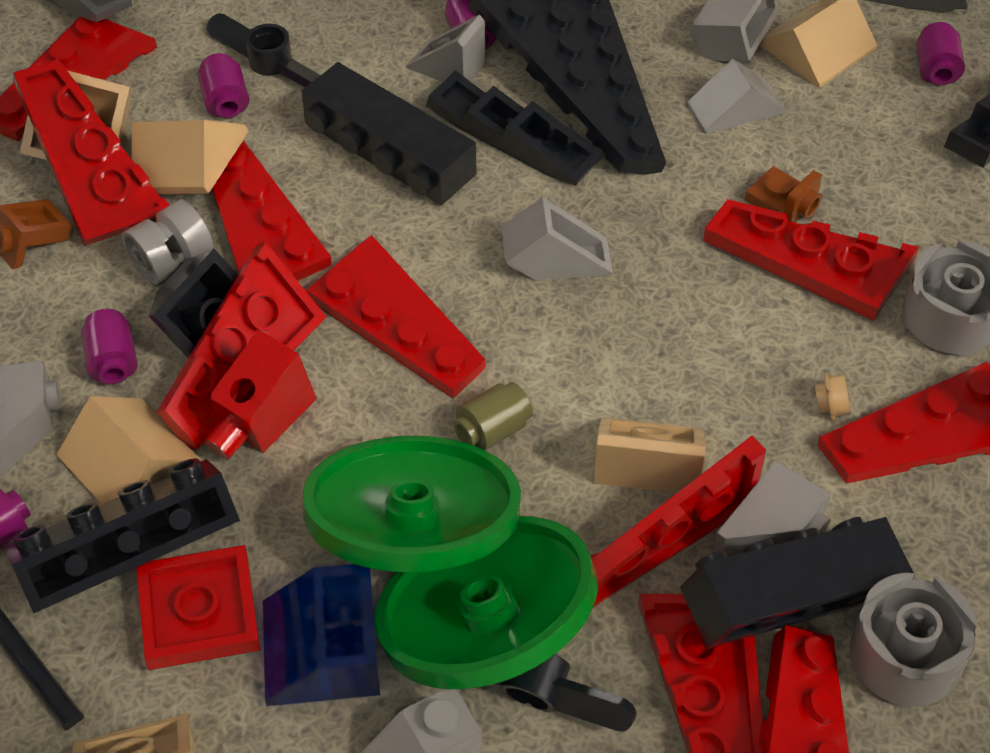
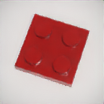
[136,545,261,671]

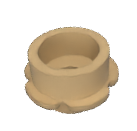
[815,372,851,422]

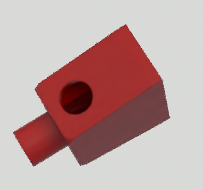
[204,329,317,460]

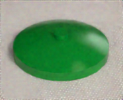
[303,436,521,573]
[375,516,598,689]

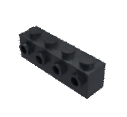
[301,62,477,206]
[4,458,240,614]
[680,517,914,649]

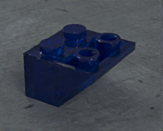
[262,564,381,706]

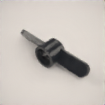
[207,13,320,87]
[496,654,637,731]

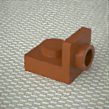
[745,166,822,222]
[0,199,72,269]

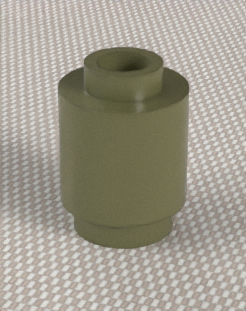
[454,382,533,450]

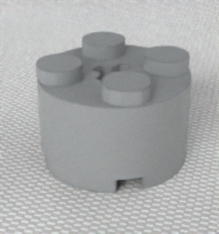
[903,241,990,357]
[849,573,977,708]

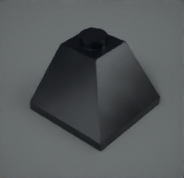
[149,248,238,358]

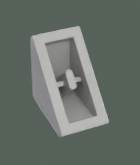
[406,15,485,82]
[687,58,786,134]

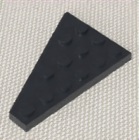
[468,0,666,175]

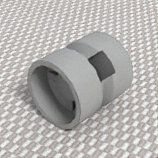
[122,199,214,286]

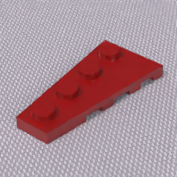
[0,17,157,141]
[13,59,169,247]
[212,140,332,281]
[703,199,919,321]
[306,235,486,399]
[156,241,327,449]
[817,362,990,484]
[590,435,766,607]
[638,594,764,753]
[759,625,849,753]

